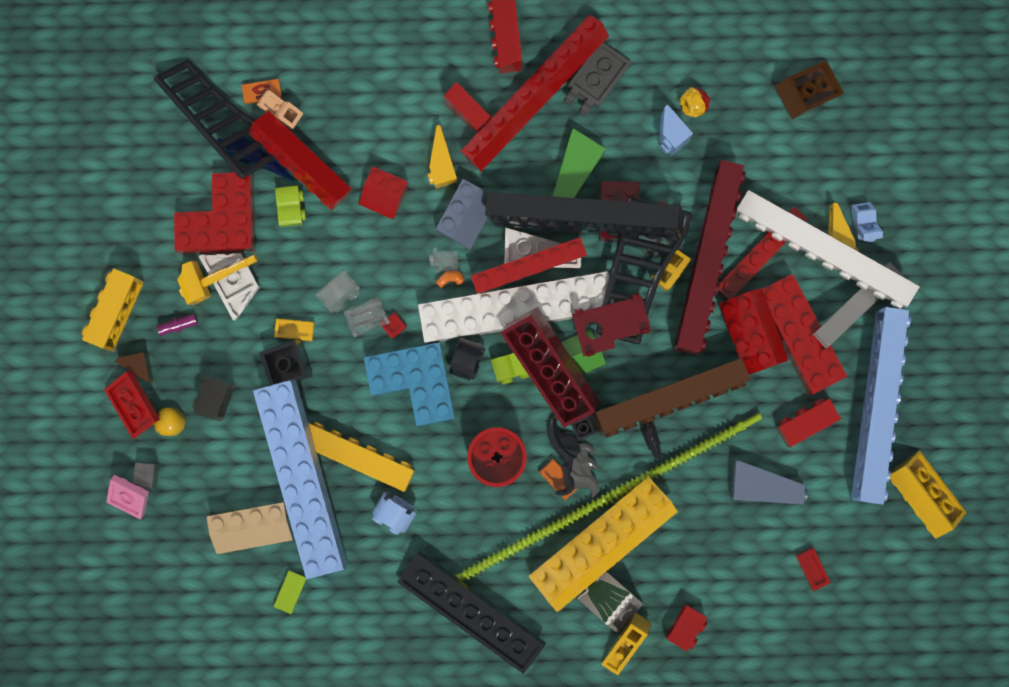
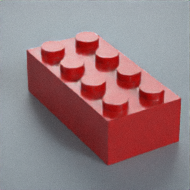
[719,288,789,375]

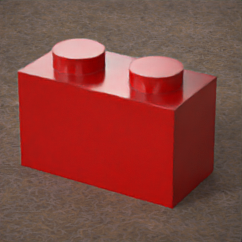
[665,604,708,652]

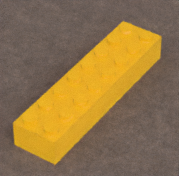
[529,477,678,612]

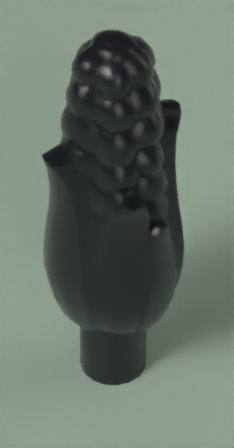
[641,422,662,459]

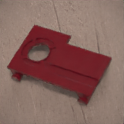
[572,293,651,357]

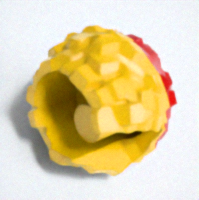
[680,87,711,117]

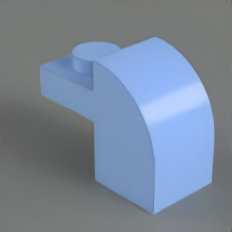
[852,202,883,242]

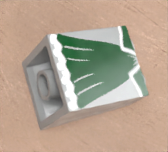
[576,572,643,633]

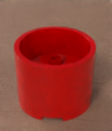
[467,428,527,487]

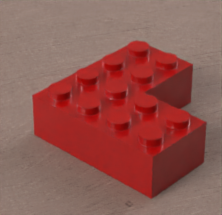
[174,173,255,254]

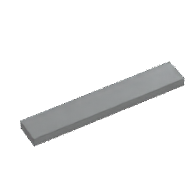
[813,262,903,348]

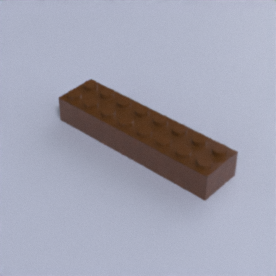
[592,358,750,438]

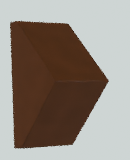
[115,352,154,383]

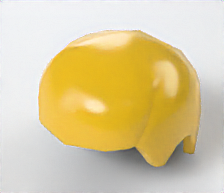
[154,407,186,436]

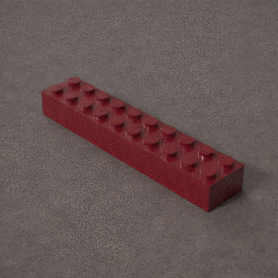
[673,160,746,356]

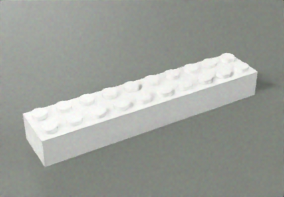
[418,271,614,344]

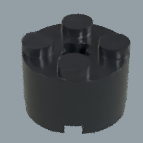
[448,337,486,381]

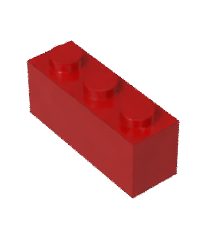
[776,398,841,447]

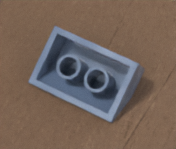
[436,179,488,250]

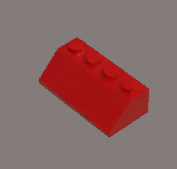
[488,0,522,74]

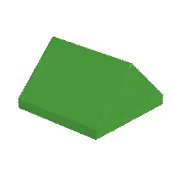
[561,329,606,375]

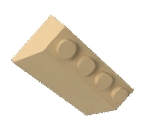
[207,502,293,554]

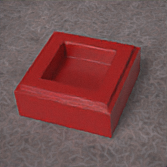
[380,312,407,340]

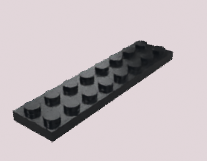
[397,551,546,674]

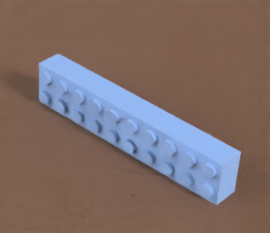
[851,307,911,505]
[253,378,348,579]

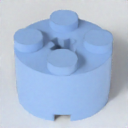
[372,492,418,535]

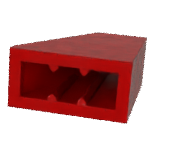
[444,82,491,133]

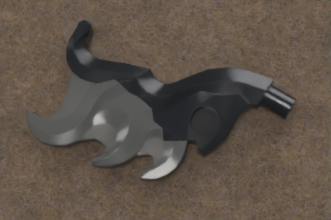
[547,418,599,498]

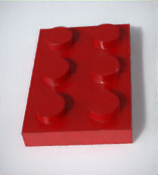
[104,370,160,439]

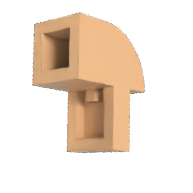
[257,90,303,129]

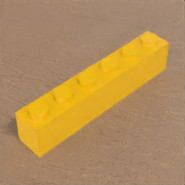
[308,421,415,492]

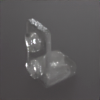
[429,247,458,272]

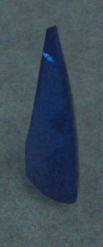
[217,132,294,182]

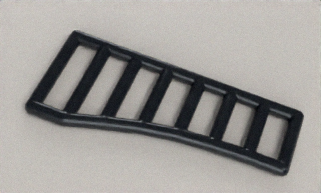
[154,59,277,179]
[596,197,692,344]

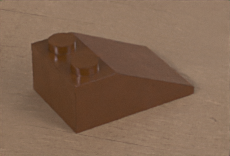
[775,60,844,120]

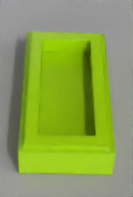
[274,570,307,614]

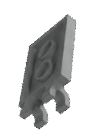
[564,43,632,117]

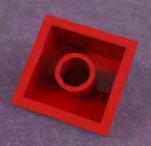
[359,166,409,220]

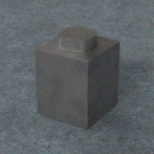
[133,463,159,491]

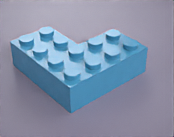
[364,343,455,427]

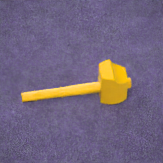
[177,254,259,305]

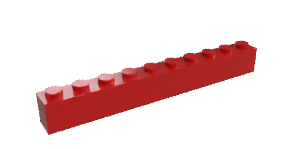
[461,15,609,172]

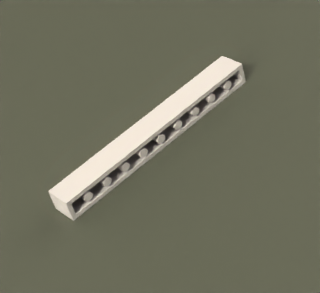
[737,190,920,309]

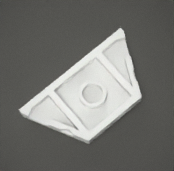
[199,253,260,321]

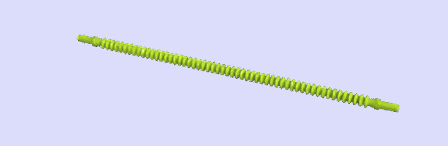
[454,412,762,582]

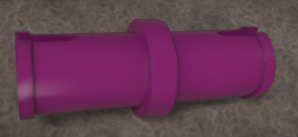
[157,314,198,336]

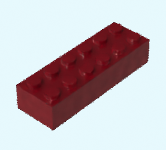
[500,307,601,428]

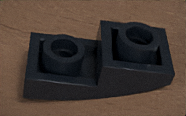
[571,408,606,441]

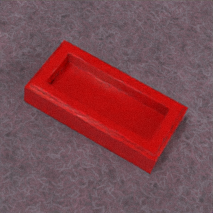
[795,547,831,591]

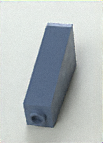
[731,461,808,505]

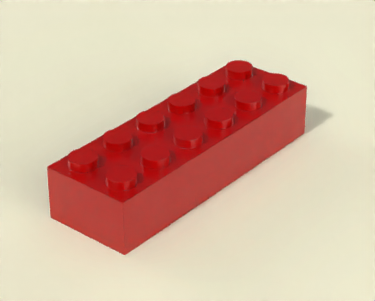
[762,274,847,395]

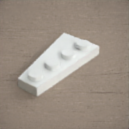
[504,228,581,268]

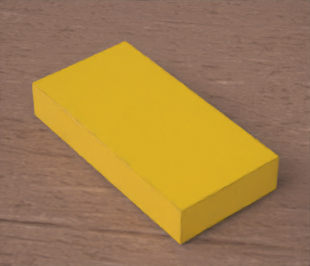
[274,319,315,341]

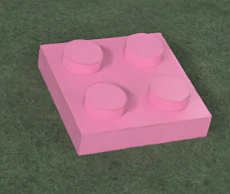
[106,475,149,520]

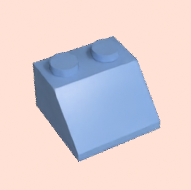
[659,105,693,156]

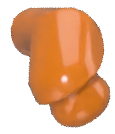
[435,271,464,288]

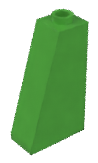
[553,129,606,198]

